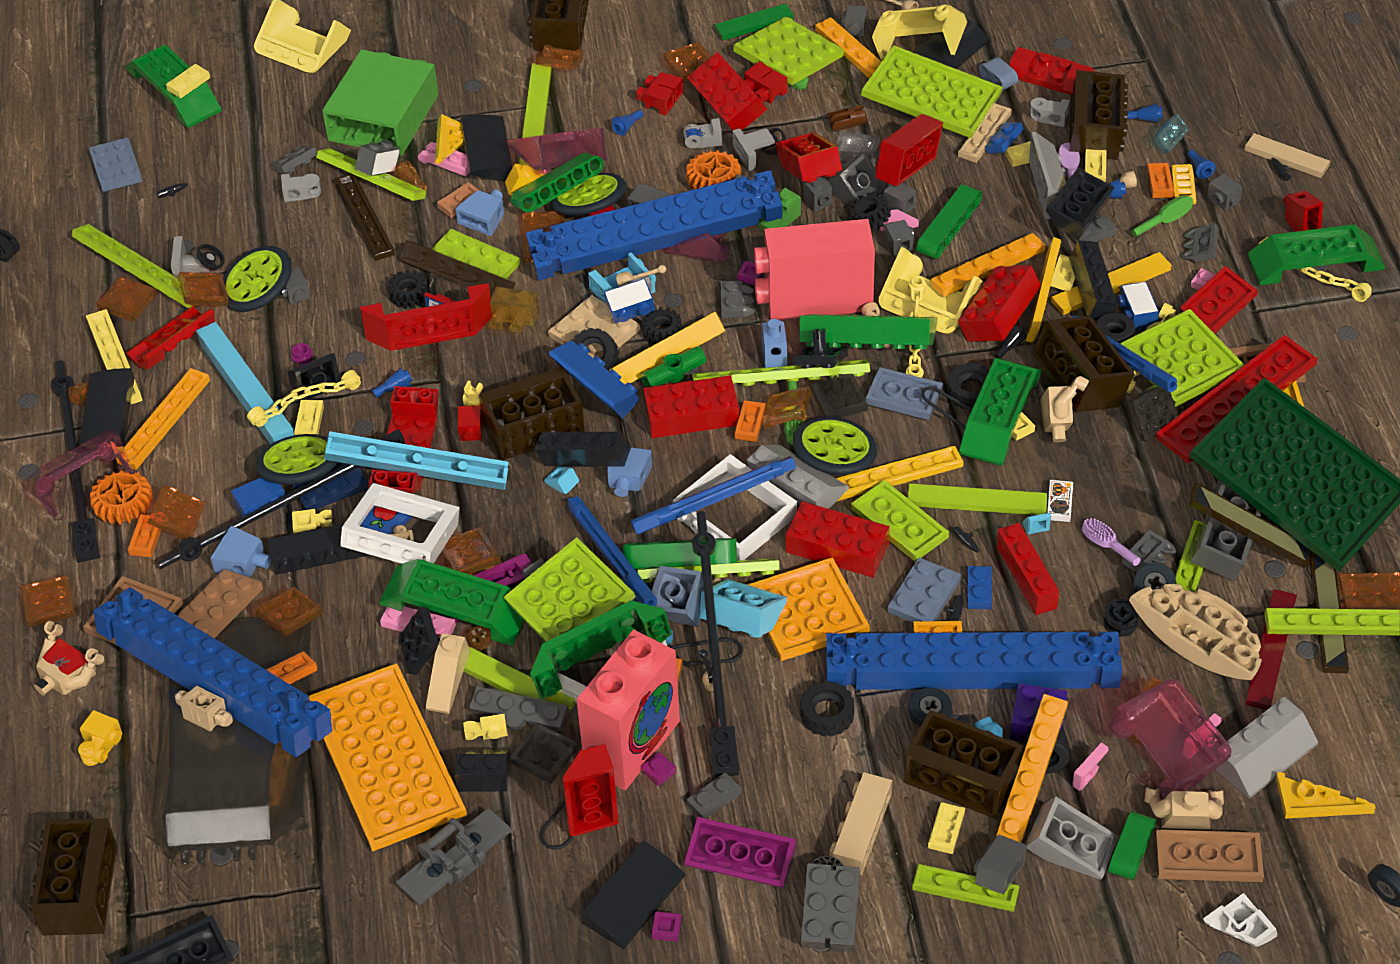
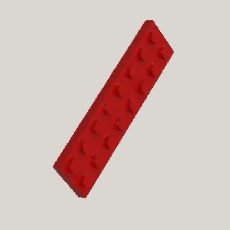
[1156,335,1318,464]

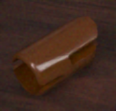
[827,105,867,132]

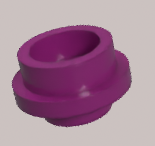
[291,343,313,363]

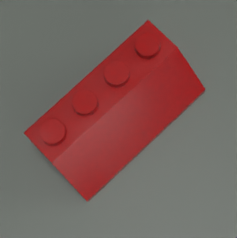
[562,744,619,836]

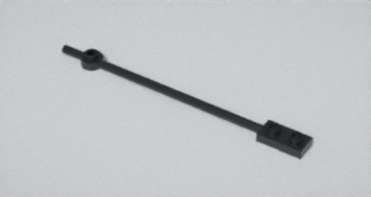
[52,360,101,563]
[156,429,406,570]
[692,511,739,777]

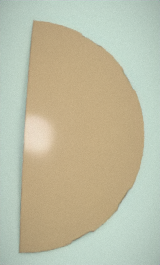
[1129,584,1262,680]

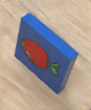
[361,505,412,534]

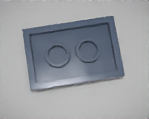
[89,138,143,192]
[866,367,943,420]
[888,558,961,623]

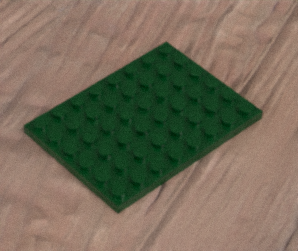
[1189,377,1400,572]

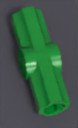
[641,346,706,388]

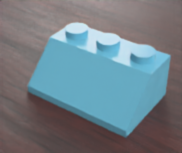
[700,579,787,637]

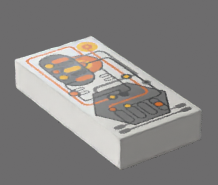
[1047,480,1073,522]

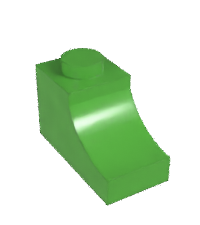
[758,188,801,231]

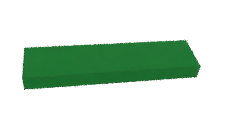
[715,3,794,41]

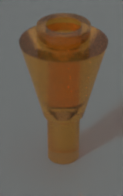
[395,161,428,191]
[68,381,89,406]

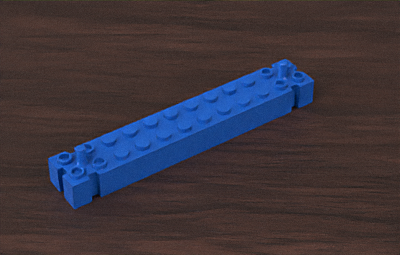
[526,170,782,281]
[93,587,332,757]
[826,632,1122,690]

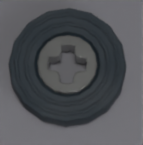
[1133,562,1177,593]
[908,688,952,727]
[1368,864,1400,907]

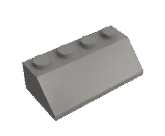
[1029,132,1067,219]
[747,445,849,509]
[1212,697,1318,799]

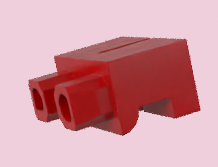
[744,61,787,104]
[636,72,683,116]

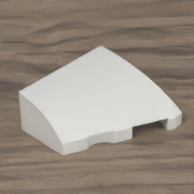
[1203,893,1278,947]

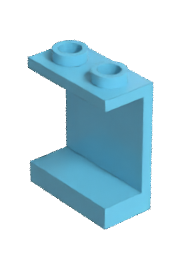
[588,252,656,304]

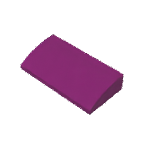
[684,817,797,888]

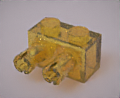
[488,286,539,334]

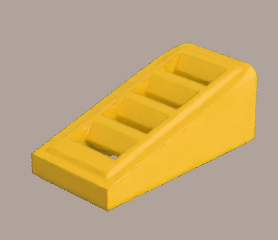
[1171,164,1196,204]

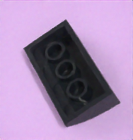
[913,18,990,69]
[460,115,513,182]
[1046,168,1115,240]
[78,368,135,454]
[581,840,685,949]
[115,915,234,964]

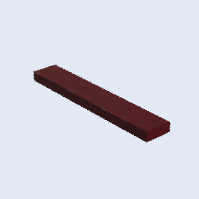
[1246,589,1297,710]

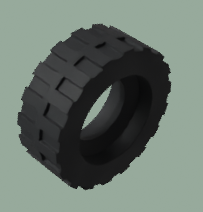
[572,328,619,370]
[947,363,989,411]
[800,681,854,737]

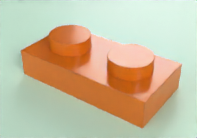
[1147,163,1174,198]
[735,400,766,442]
[128,514,164,557]
[267,651,317,684]

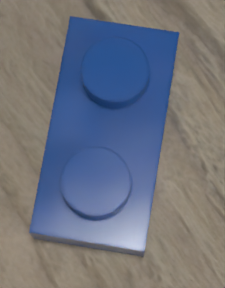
[985,122,1023,154]
[967,566,992,610]

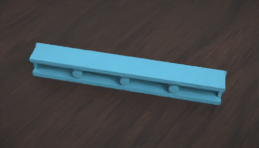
[196,322,294,444]
[324,431,509,490]

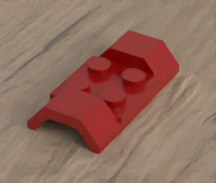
[1009,47,1095,95]
[125,306,215,370]

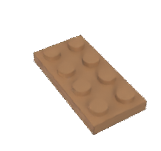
[177,569,263,638]
[1155,830,1264,882]

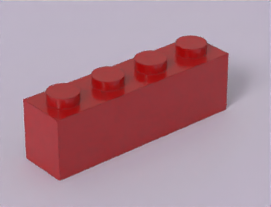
[996,523,1059,615]

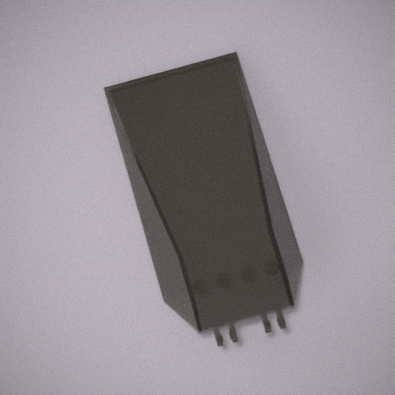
[152,613,312,865]

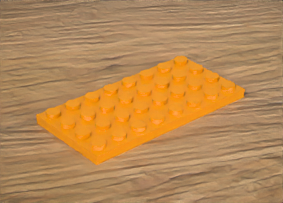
[309,663,467,852]

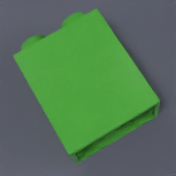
[322,49,439,156]

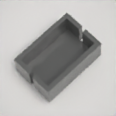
[801,863,860,952]

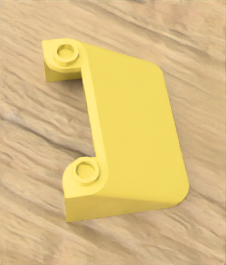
[254,0,351,73]
[879,247,984,334]

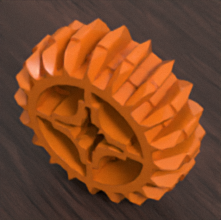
[686,150,741,190]
[90,469,153,525]

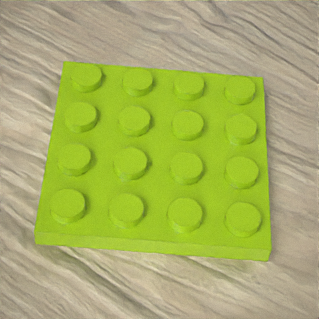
[733,17,844,85]
[1120,309,1244,407]
[504,537,636,642]

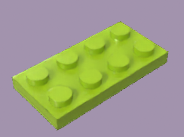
[432,229,520,279]
[851,480,949,562]

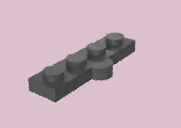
[469,686,569,731]

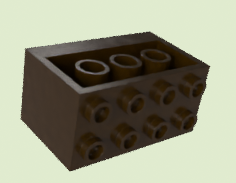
[528,0,589,52]
[1069,70,1128,160]
[1032,316,1135,413]
[479,367,585,461]
[904,710,1023,820]
[29,818,118,936]

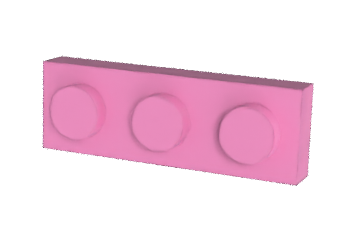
[380,607,456,637]

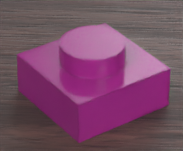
[737,260,764,285]
[641,752,676,786]
[652,911,682,942]

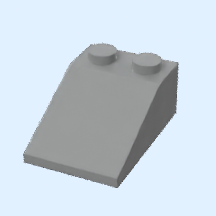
[1025,797,1119,880]

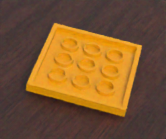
[748,557,870,661]

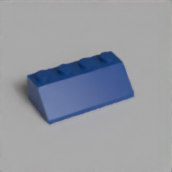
[548,340,640,419]

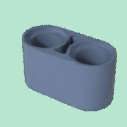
[979,57,1018,91]

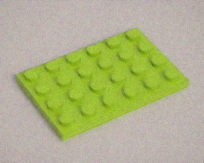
[861,45,1003,138]

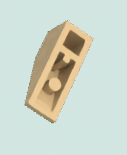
[426,633,470,714]

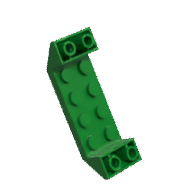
[125,44,222,128]
[1248,224,1385,286]
[959,358,1042,466]
[379,559,525,646]
[530,601,672,699]

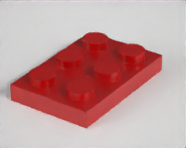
[1180,266,1258,334]

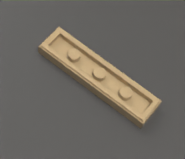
[958,103,1012,163]
[1245,133,1330,178]

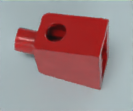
[1283,191,1323,232]

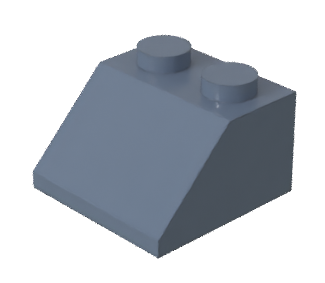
[652,566,704,627]

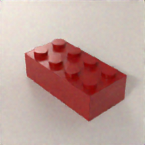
[687,52,767,131]
[875,114,943,186]
[775,131,842,183]
[958,265,1041,342]
[643,375,739,438]
[786,501,890,578]

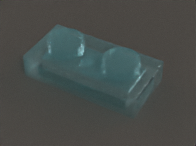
[1153,113,1189,154]

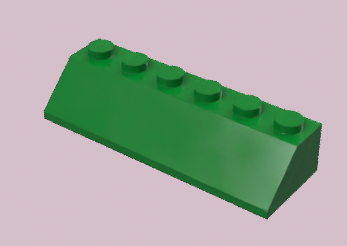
[800,314,938,349]

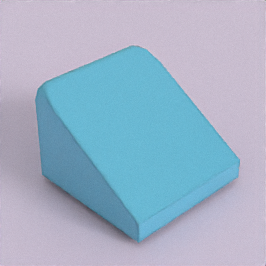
[544,467,579,494]
[1023,513,1051,534]

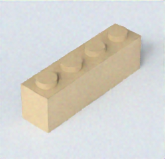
[829,772,892,876]

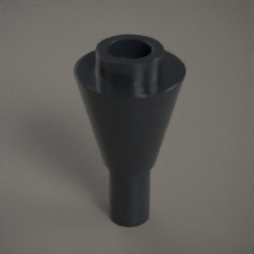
[994,324,1027,358]

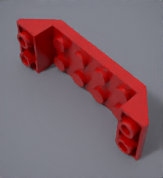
[360,283,493,351]
[368,386,439,493]

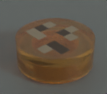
[467,626,492,650]

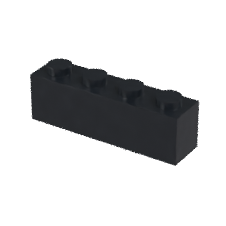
[1069,240,1117,320]
[534,432,631,467]
[268,524,367,575]

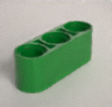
[1108,811,1156,881]

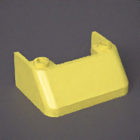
[872,5,967,61]

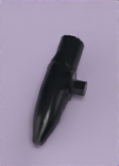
[1271,157,1291,181]
[157,183,188,198]
[952,526,980,553]
[948,595,963,621]

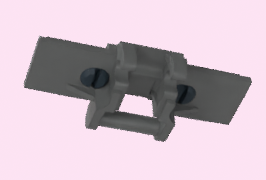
[396,808,512,906]

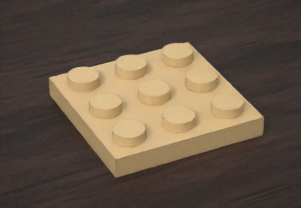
[548,295,640,359]

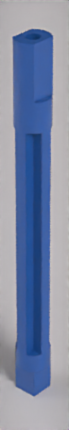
[1070,315,1177,392]
[631,456,796,535]
[568,496,658,606]

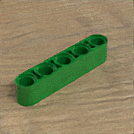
[511,152,604,212]
[916,184,982,260]
[622,538,738,569]

